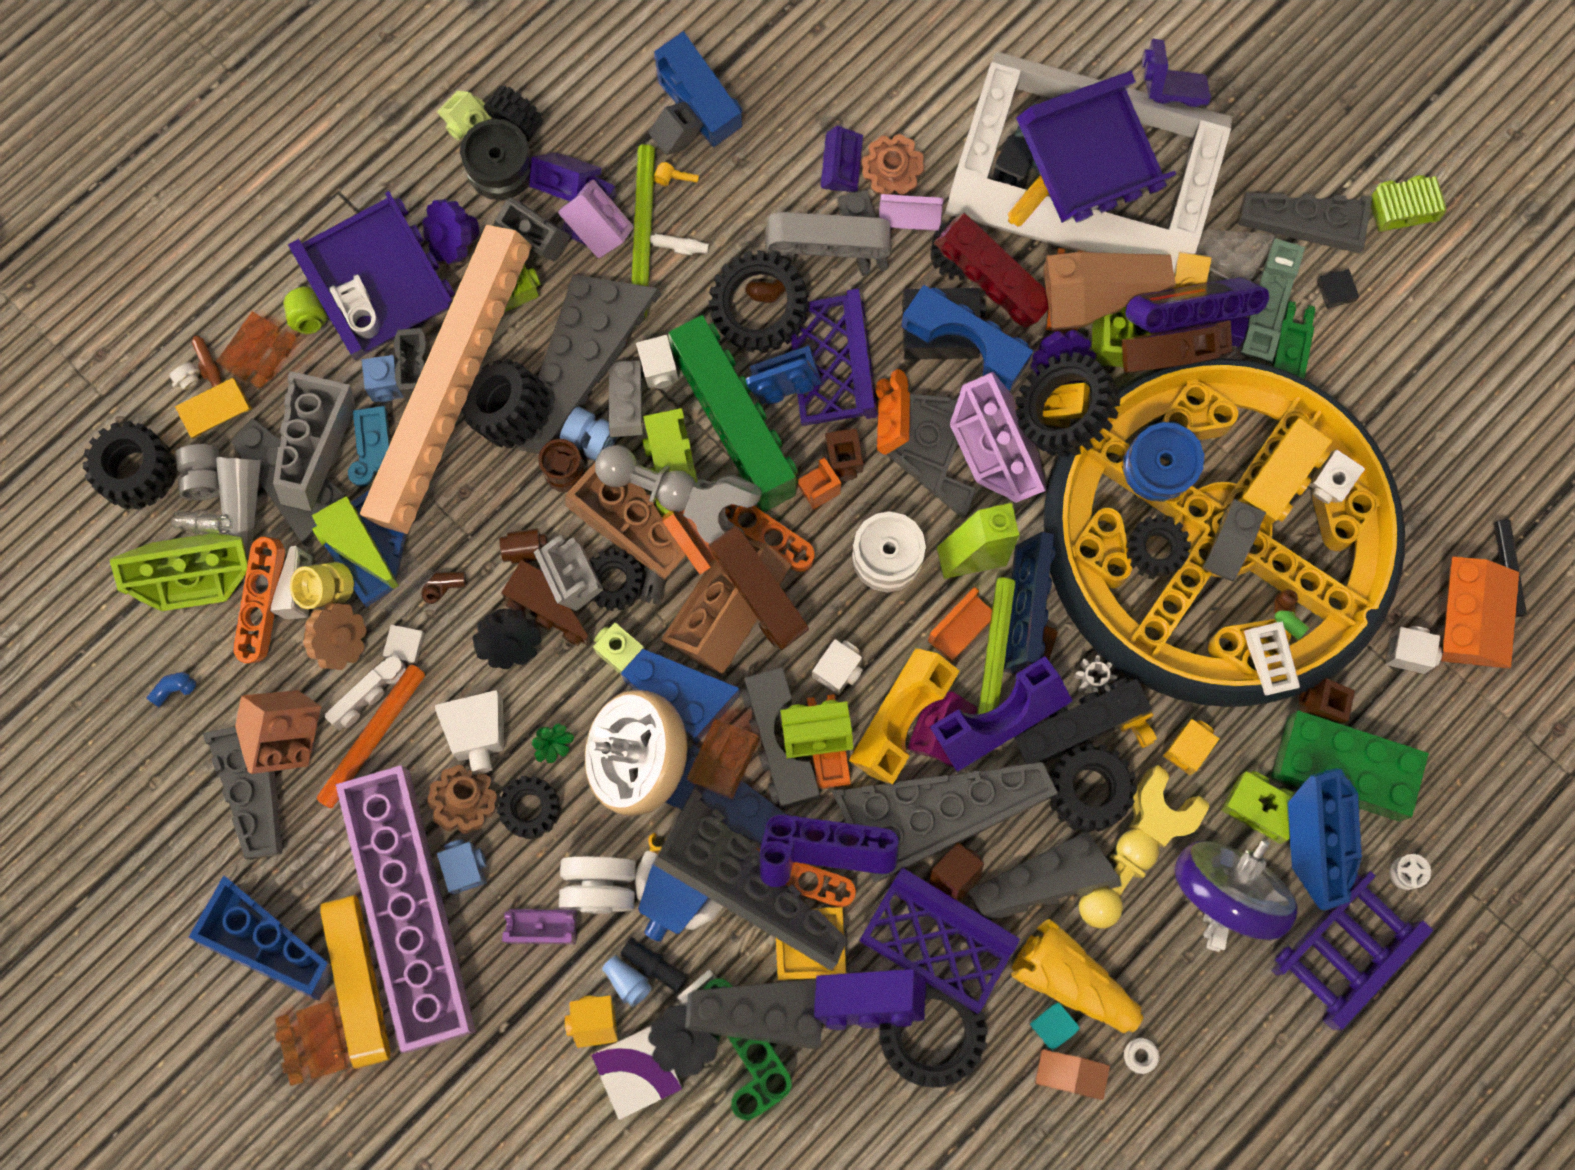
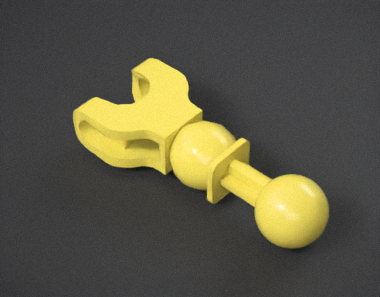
[1079,765,1209,929]

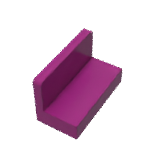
[907,691,977,767]

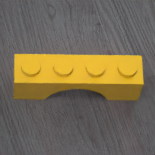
[849,648,960,785]

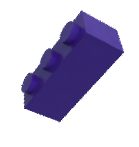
[814,969,926,1030]

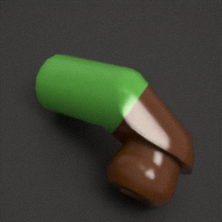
[1274,589,1309,640]

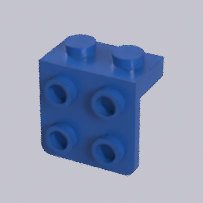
[746,346,822,404]

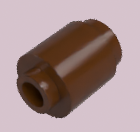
[499,528,548,565]

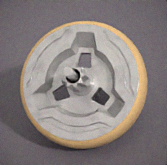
[585,690,687,816]

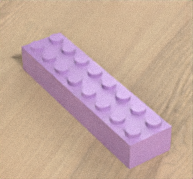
[336,765,476,1053]

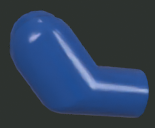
[146,672,196,707]

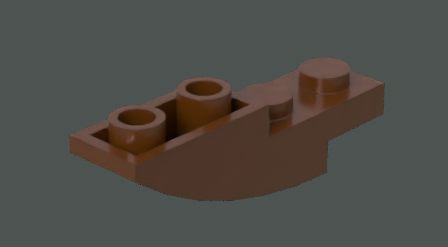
[1122,320,1232,372]

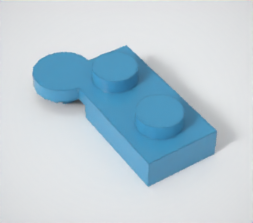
[348,406,391,486]

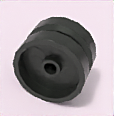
[460,119,532,201]

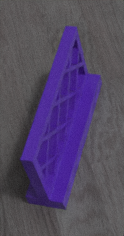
[791,288,878,426]
[859,868,1021,1014]

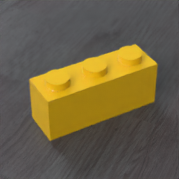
[1238,418,1333,526]

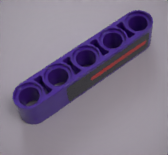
[1126,277,1269,333]

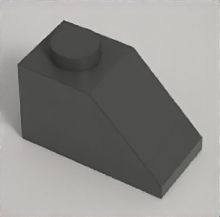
[1202,499,1266,582]

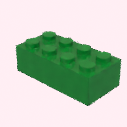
[1270,710,1429,822]

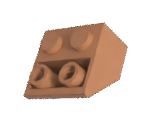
[235,690,321,774]

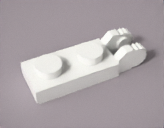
[325,655,407,731]

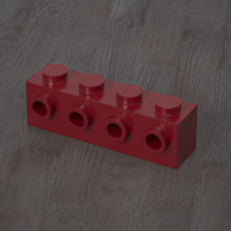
[934,213,1049,328]

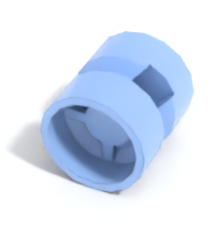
[560,407,617,461]

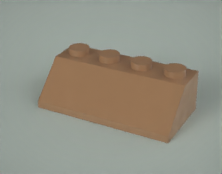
[661,538,791,675]

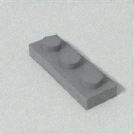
[609,360,643,437]

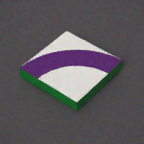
[591,1026,683,1120]

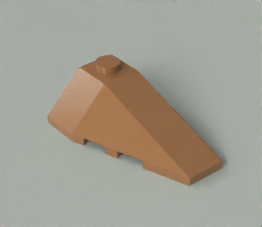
[1043,252,1176,331]
[565,463,686,579]

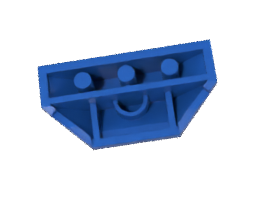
[1288,768,1362,911]

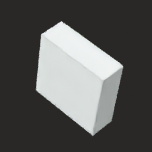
[383,625,425,665]

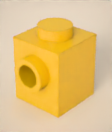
[1163,719,1219,776]
[565,995,618,1048]

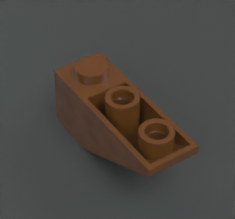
[501,560,592,647]

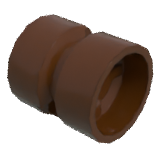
[538,439,585,492]

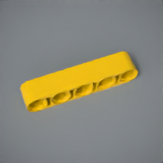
[320,895,391,1069]

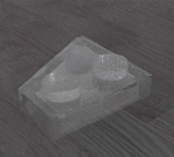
[1195,230,1276,281]

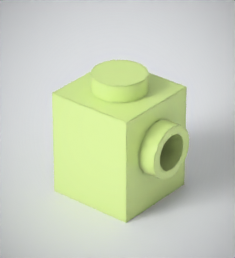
[593,623,645,673]

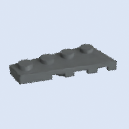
[1238,193,1372,254]
[231,418,346,546]
[203,727,282,860]
[968,831,1122,921]

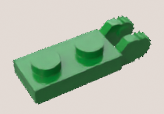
[1272,301,1315,379]

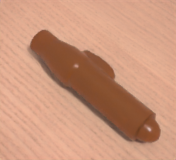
[192,335,222,387]

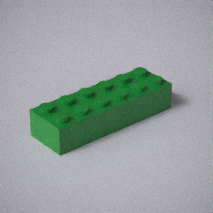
[668,315,798,512]

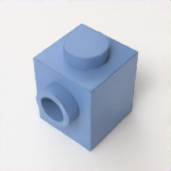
[362,355,404,402]
[437,839,487,895]

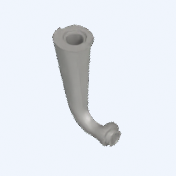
[216,457,284,588]

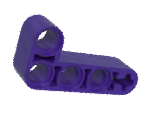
[760,815,899,887]

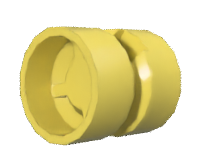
[290,562,354,609]

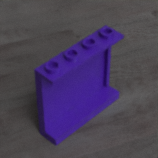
[1016,71,1177,223]
[287,191,455,360]

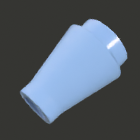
[602,955,652,1007]

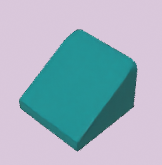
[1029,1001,1080,1051]

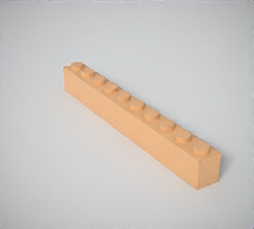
[360,225,532,534]

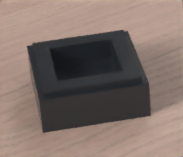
[1317,269,1359,309]

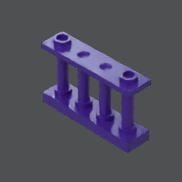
[1271,871,1433,1030]

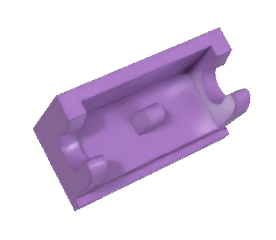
[502,909,577,945]

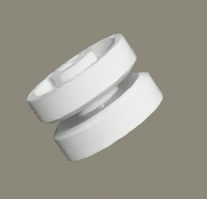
[852,511,926,593]
[559,857,636,914]

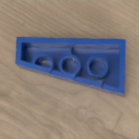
[189,875,333,1001]

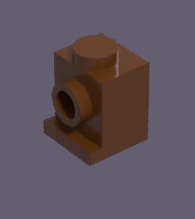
[825,428,863,481]

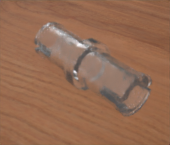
[171,509,233,536]

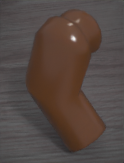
[745,279,786,303]
[421,572,466,604]

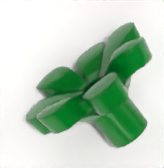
[532,723,574,763]

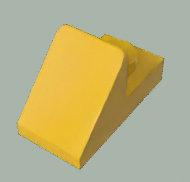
[1043,383,1090,428]

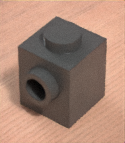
[648,102,704,155]

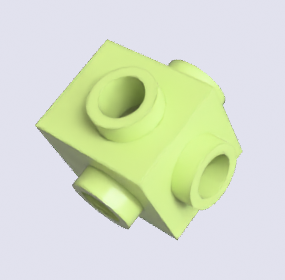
[437,90,492,140]

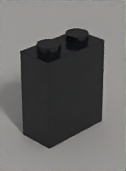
[902,288,986,360]

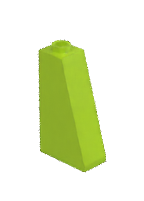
[936,503,1020,579]

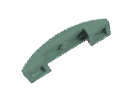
[1240,238,1305,363]

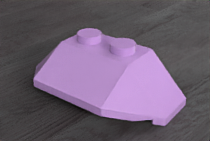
[950,372,1046,503]

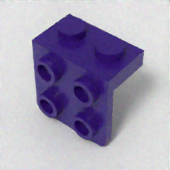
[1142,38,1211,107]

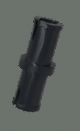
[620,937,689,994]

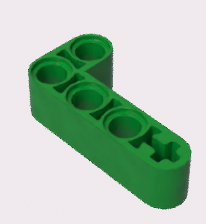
[704,979,792,1120]

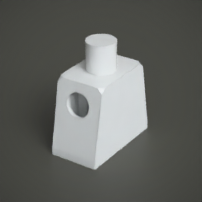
[435,690,504,774]

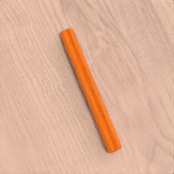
[317,664,425,808]

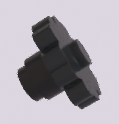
[473,608,542,669]
[648,1003,720,1077]

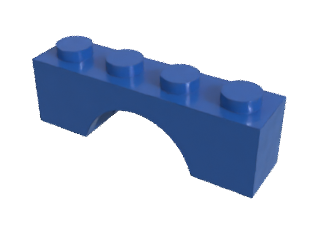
[901,284,1033,391]

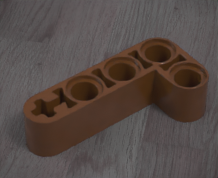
[708,526,809,650]

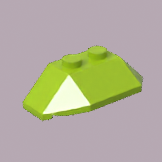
[109,533,248,611]

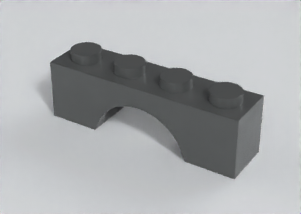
[740,667,820,810]

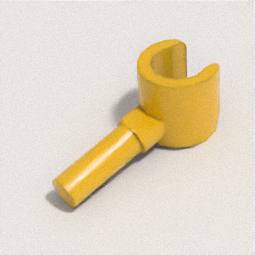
[654,162,699,186]

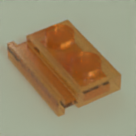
[687,719,760,799]

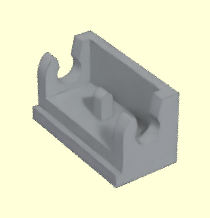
[534,535,603,611]

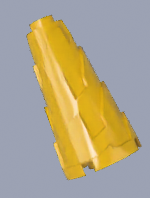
[1010,919,1144,1033]

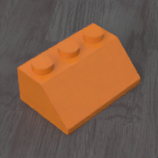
[1441,556,1519,669]

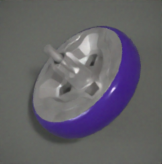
[1175,839,1298,940]

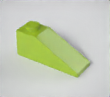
[311,496,399,589]

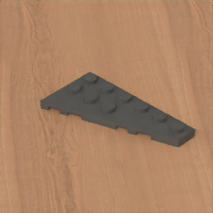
[832,762,1058,883]
[653,788,847,971]

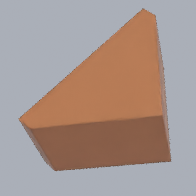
[1035,1049,1110,1100]

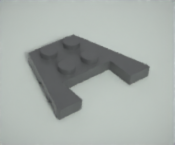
[887,394,976,518]

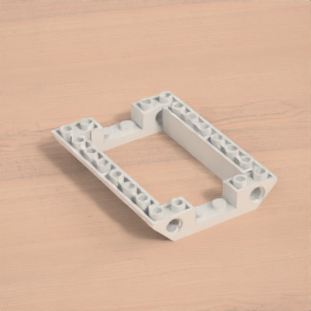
[945,52,1232,274]

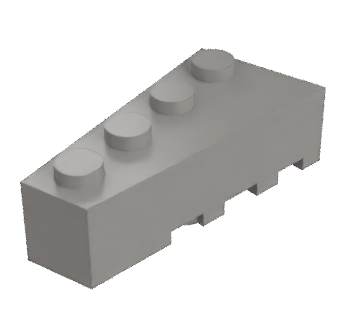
[273,371,356,511]

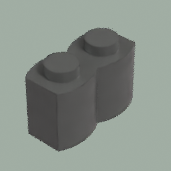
[394,328,431,403]

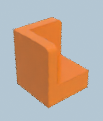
[797,457,841,510]

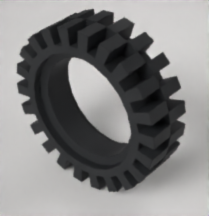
[709,250,810,353]
[1015,352,1120,457]
[879,977,988,1088]

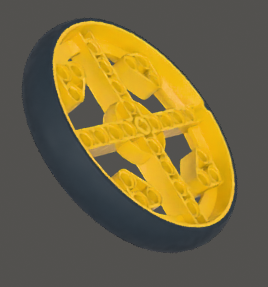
[1044,358,1405,707]

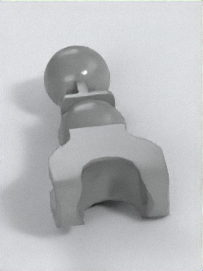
[595,445,761,543]

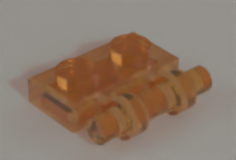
[216,311,297,389]
[274,1001,348,1086]

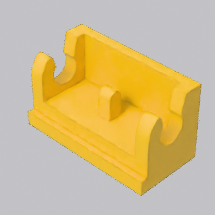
[175,378,252,439]

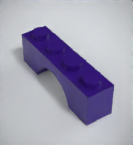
[930,656,1072,772]

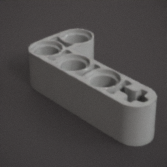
[765,212,890,264]

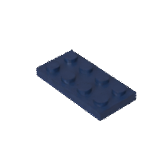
[1003,532,1056,673]

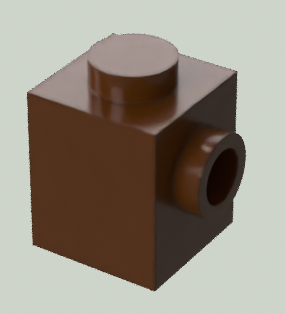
[1299,678,1355,724]
[929,843,984,901]

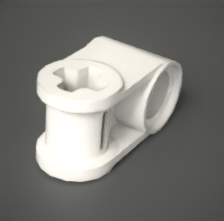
[329,274,380,339]

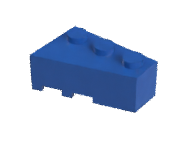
[654,31,743,147]
[620,649,741,744]

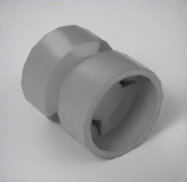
[176,444,220,500]

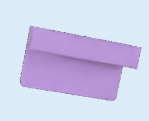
[558,179,634,258]
[879,194,944,231]

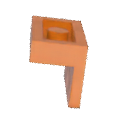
[663,510,715,574]
[928,587,992,663]

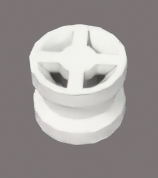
[1389,854,1431,890]

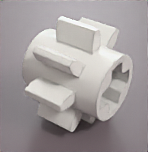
[1074,655,1117,694]

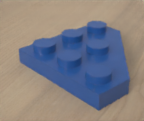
[312,490,407,607]

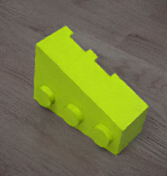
[1092,306,1154,370]
[642,408,698,517]

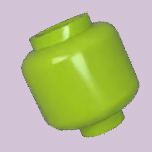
[283,287,328,334]

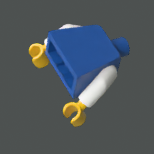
[635,833,724,942]

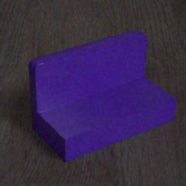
[529,152,602,201]

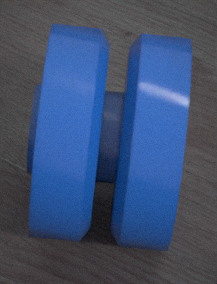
[1123,422,1204,502]

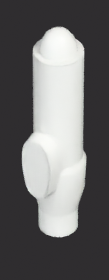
[650,234,709,256]

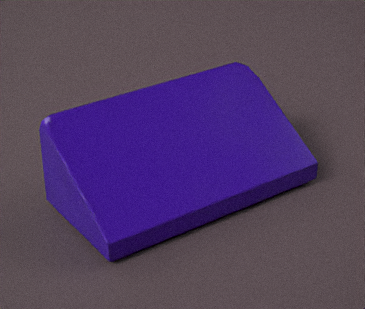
[820,125,863,192]

